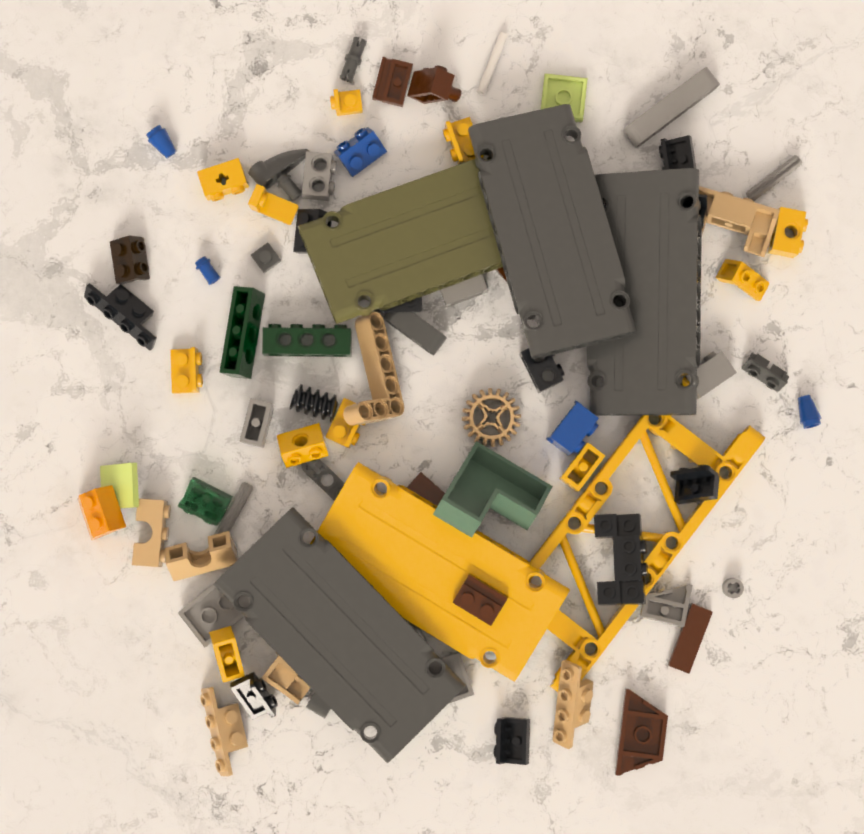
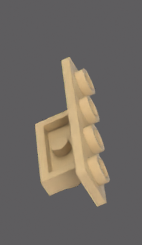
[552,660,593,749]
[200,687,248,776]

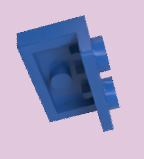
[334,127,387,177]

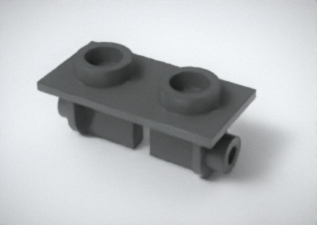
[741,352,789,392]

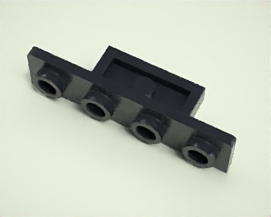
[84,283,157,350]

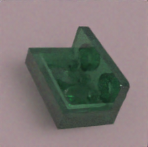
[178,477,233,526]

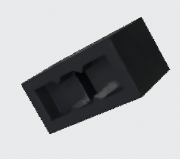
[519,348,565,394]

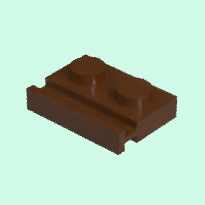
[372,57,413,107]
[452,574,508,626]

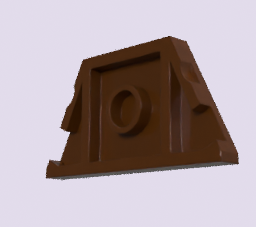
[615,688,668,776]

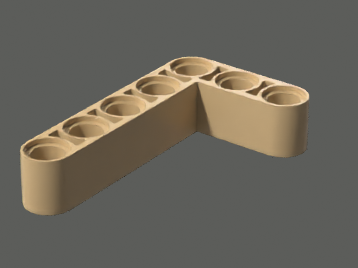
[343,311,404,425]

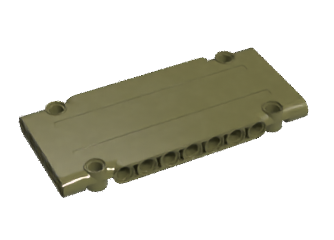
[298,156,503,324]

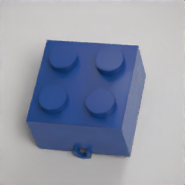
[546,400,599,455]

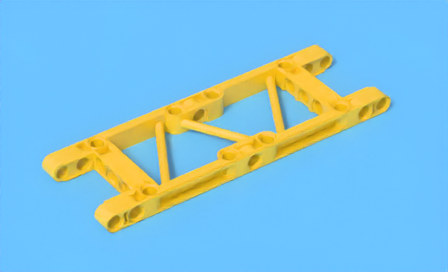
[529,377,766,692]

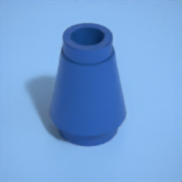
[146,125,177,159]
[798,395,822,429]

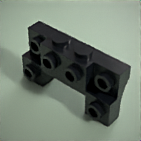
[594,514,648,606]

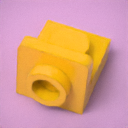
[330,89,363,116]

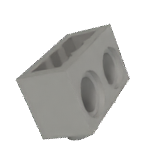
[302,151,337,201]

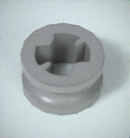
[722,578,744,598]

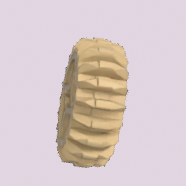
[462,388,521,447]

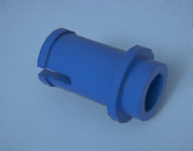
[195,256,221,285]

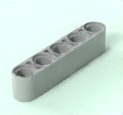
[623,67,720,148]

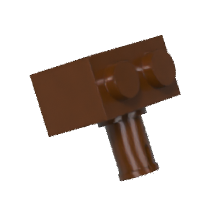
[407,65,461,104]

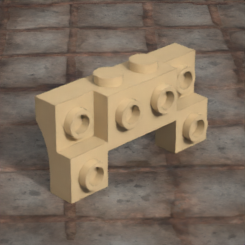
[699,186,780,257]
[262,653,310,705]

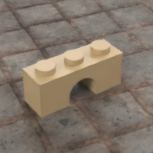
[132,499,171,567]
[165,531,238,581]

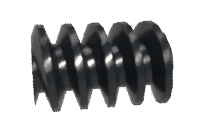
[290,384,338,423]

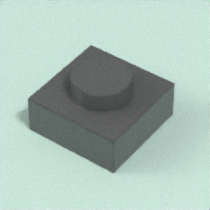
[251,243,281,273]

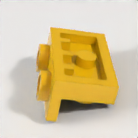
[443,117,484,165]
[171,347,203,394]
[325,398,365,448]

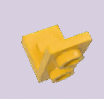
[248,184,299,225]
[715,259,769,301]

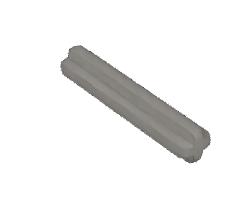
[746,155,802,201]
[214,482,253,535]

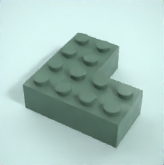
[433,441,553,538]

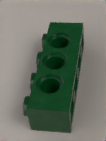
[219,286,265,379]
[262,324,352,357]

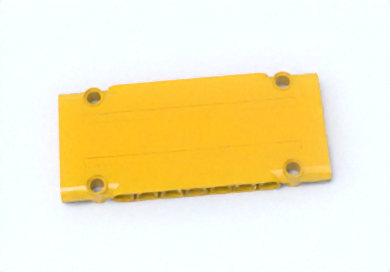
[310,462,570,682]

